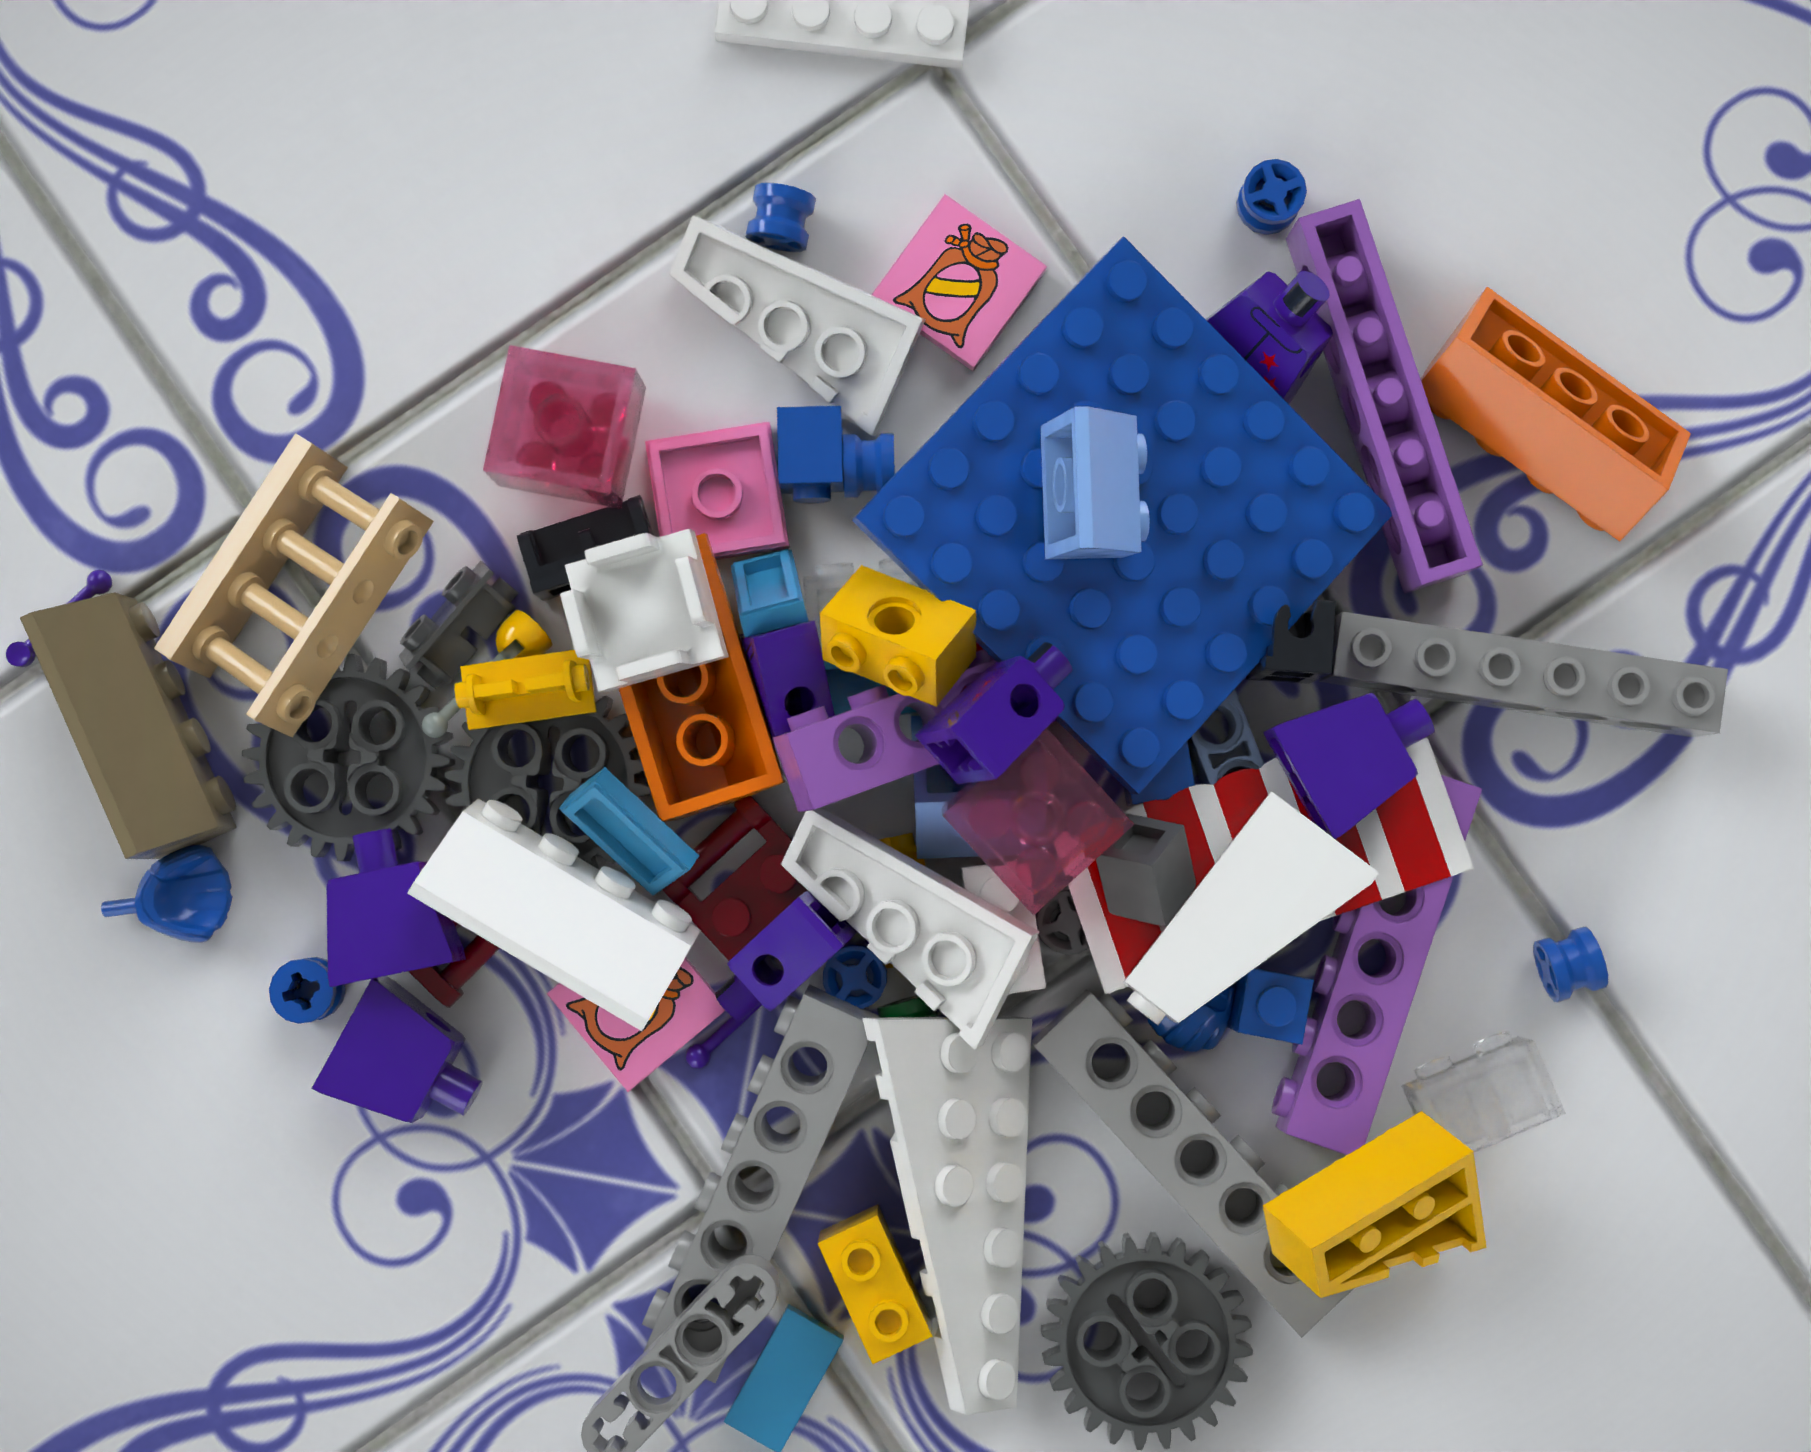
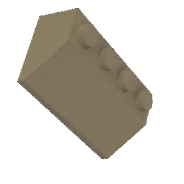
[20,592,237,859]

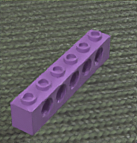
[1286,199,1483,594]
[772,649,1056,812]
[1272,775,1482,1155]

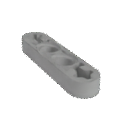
[581,1255,780,1452]

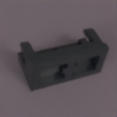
[517,495,654,601]
[1246,600,1336,684]

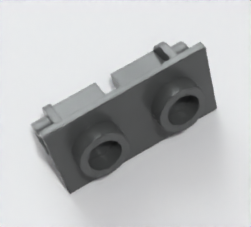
[399,561,519,689]

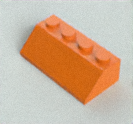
[1421,287,1691,542]
[619,533,785,822]

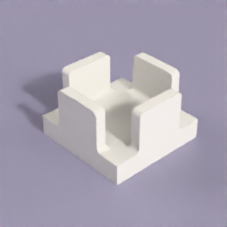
[560,529,729,692]

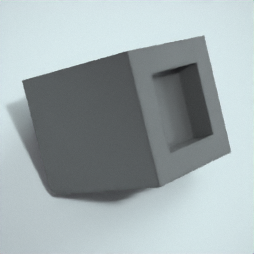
[1094,813,1196,927]

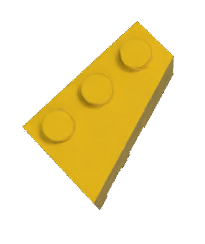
[1262,1111,1487,1298]

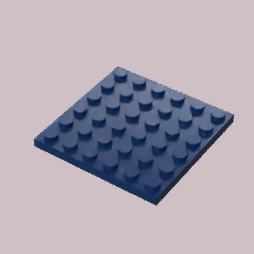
[852,236,1392,794]

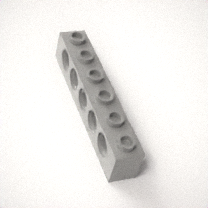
[1319,612,1728,737]
[642,984,880,1383]
[1031,989,1354,1338]

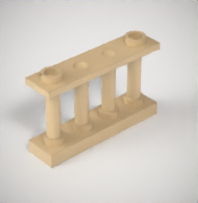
[154,433,434,738]

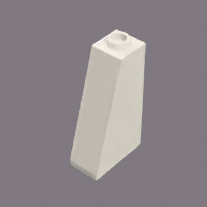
[1123,791,1380,1025]

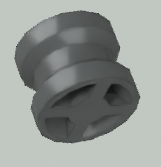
[1035,890,1089,955]

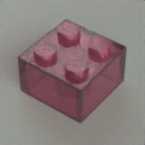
[483,345,646,509]
[941,728,1134,916]

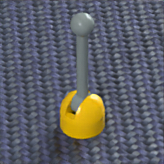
[422,609,553,738]

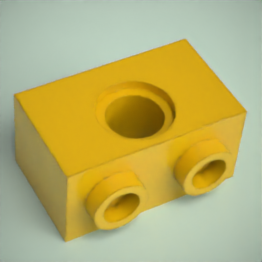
[819,565,976,707]
[817,1204,933,1364]

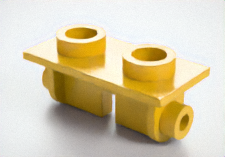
[454,650,597,730]

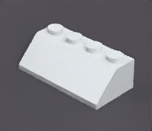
[407,798,701,1031]

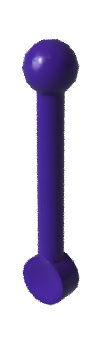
[6,570,112,667]
[685,970,783,1069]

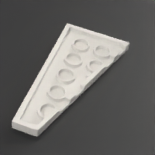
[863,1017,1032,1415]

